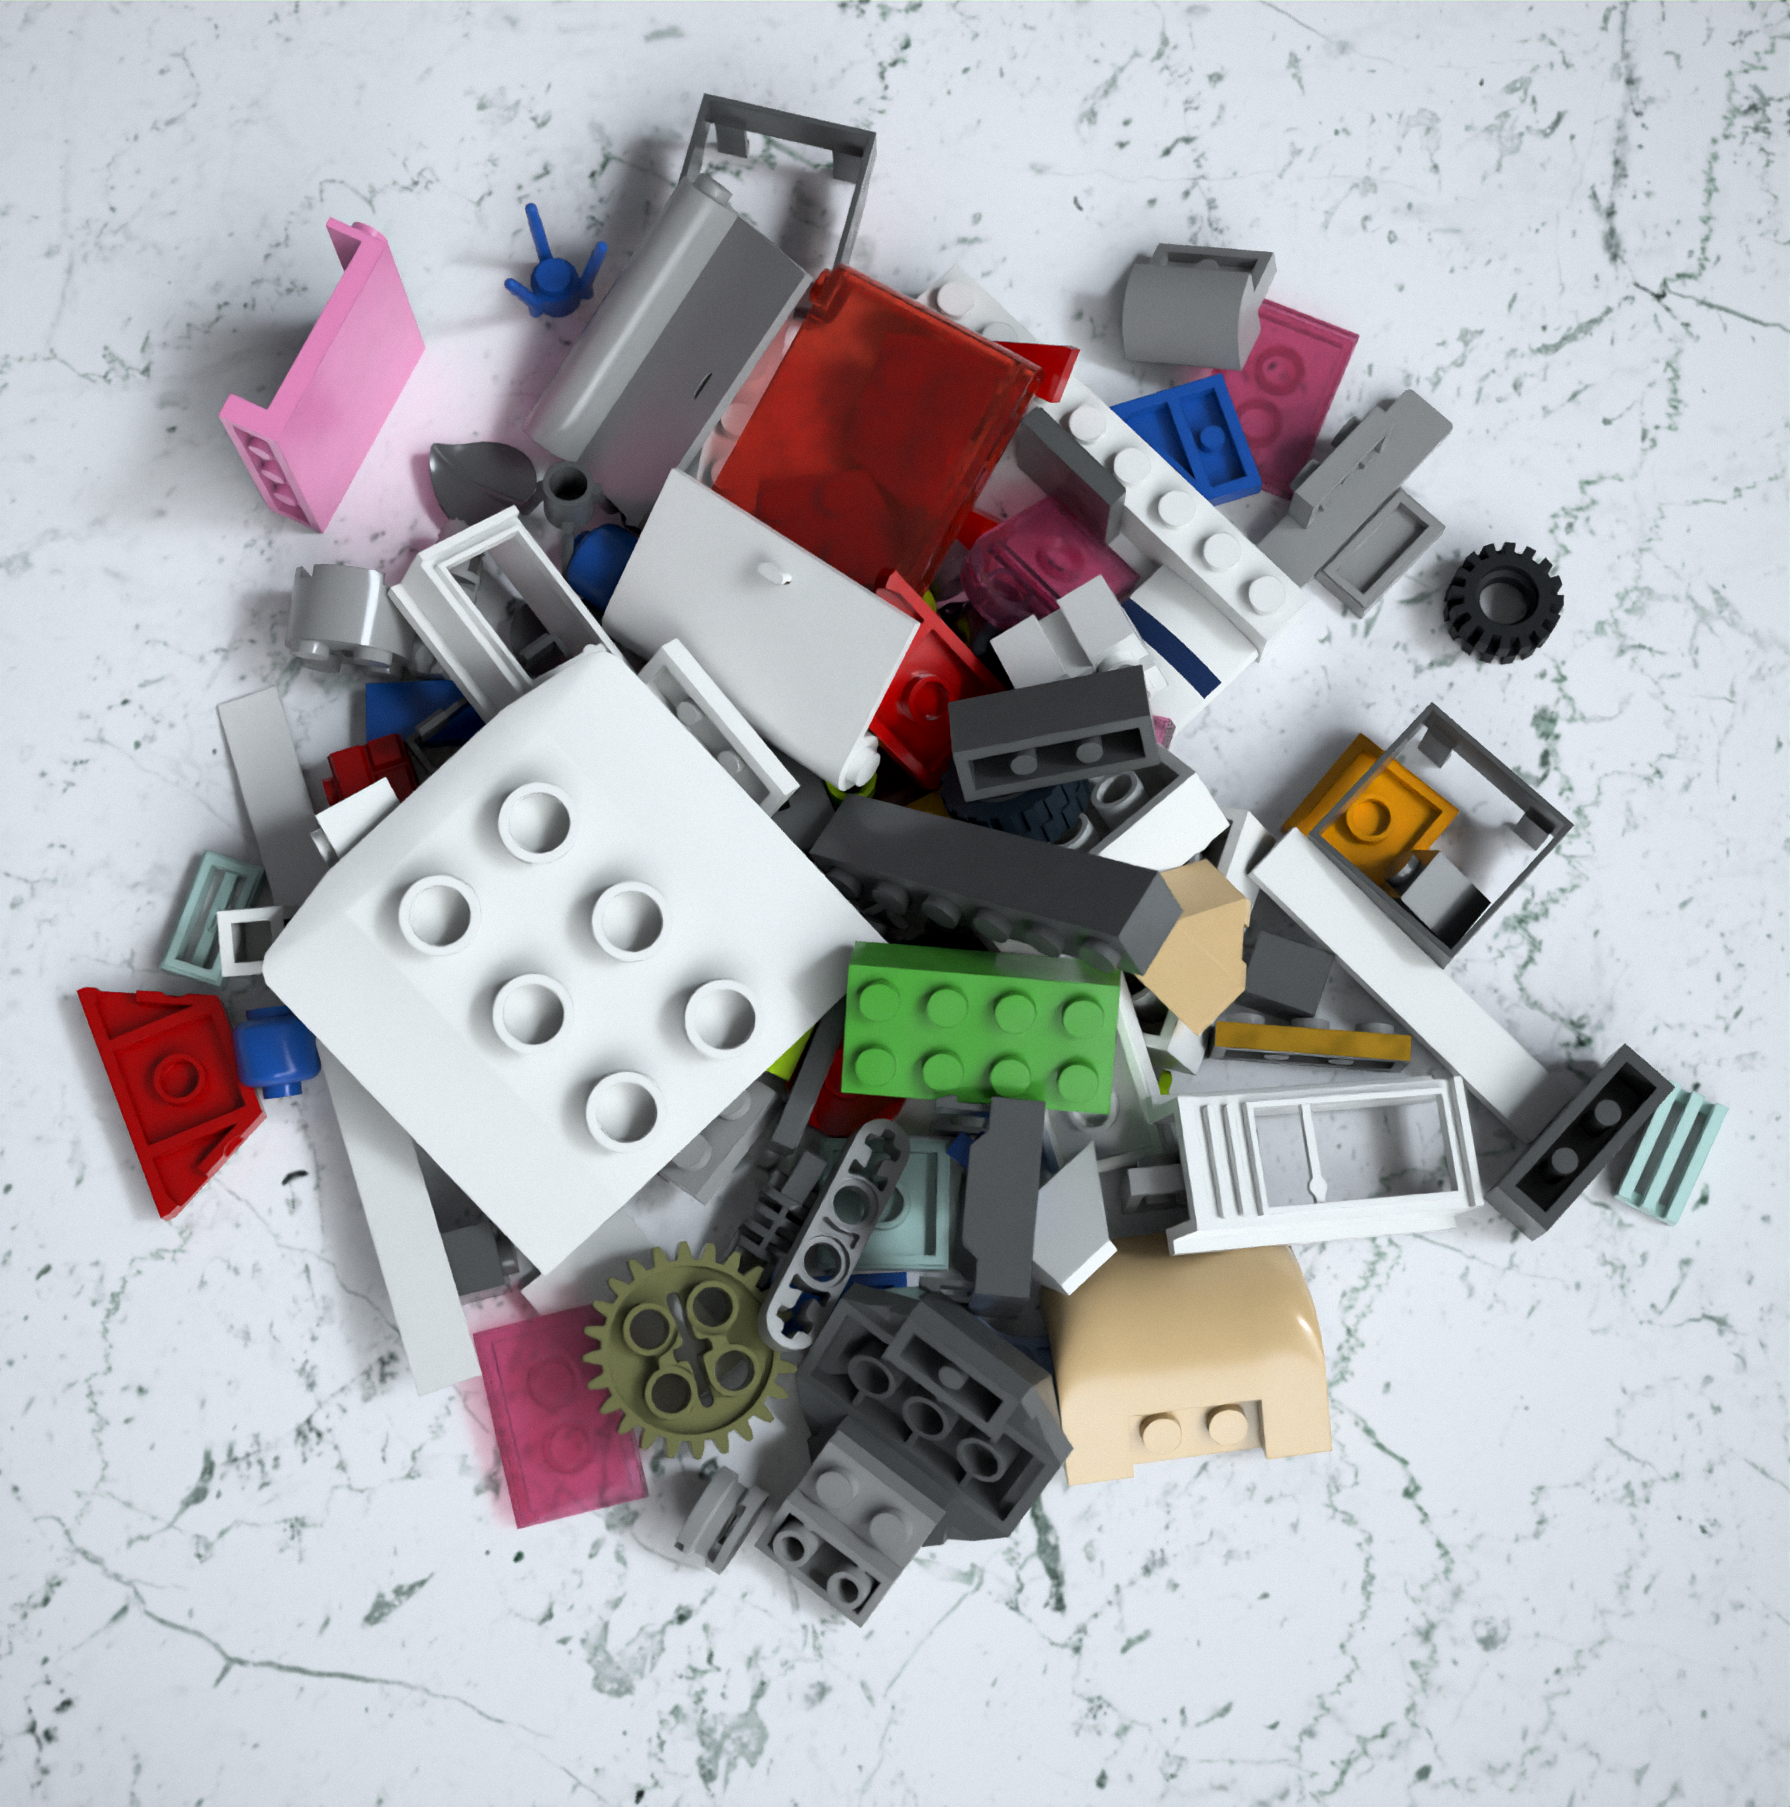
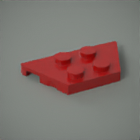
[867,567,1008,791]
[77,987,267,1221]

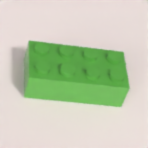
[841,941,1121,1114]

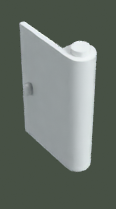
[602,468,921,791]

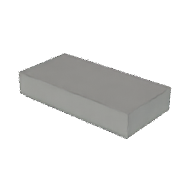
[1315,487,1446,619]

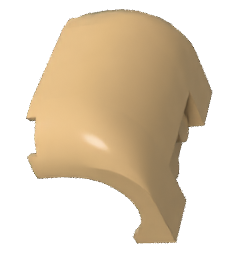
[1039,1232,1332,1486]

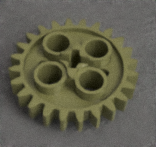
[580,1241,797,1460]

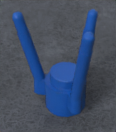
[504,203,608,318]

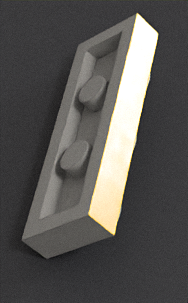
[1209,1013,1412,1073]

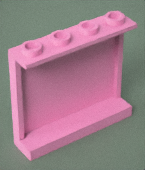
[218,217,425,534]

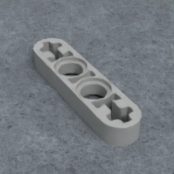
[757,1119,911,1353]

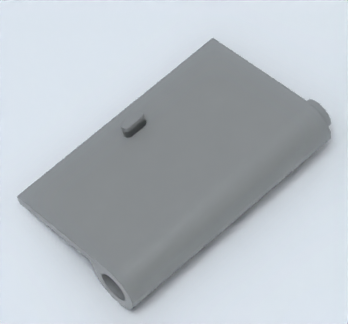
[521,173,814,530]

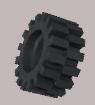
[1443,542,1564,665]

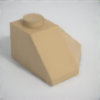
[1134,859,1251,1036]

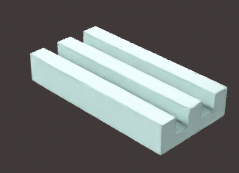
[160,850,267,991]
[1613,1080,1729,1226]

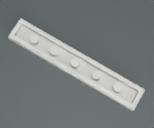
[1247,827,1573,1144]

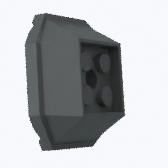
[795,1283,1074,1547]

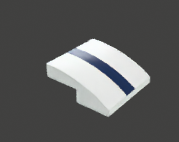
[1121,564,1259,739]

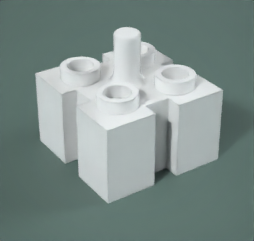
[990,574,1169,701]

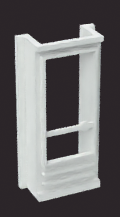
[387,505,638,724]
[1146,1075,1484,1256]

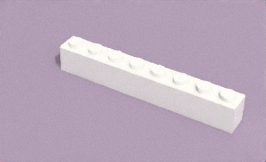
[912,263,1311,664]

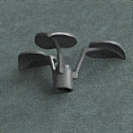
[429,442,643,677]

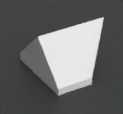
[1031,1140,1117,1295]

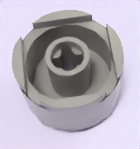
[285,564,416,680]

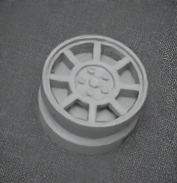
[674,1465,770,1575]

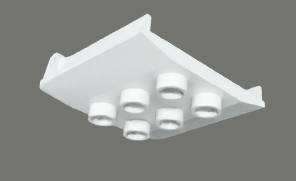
[262,651,887,1276]

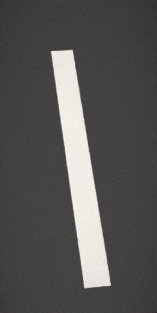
[217,685,482,1397]

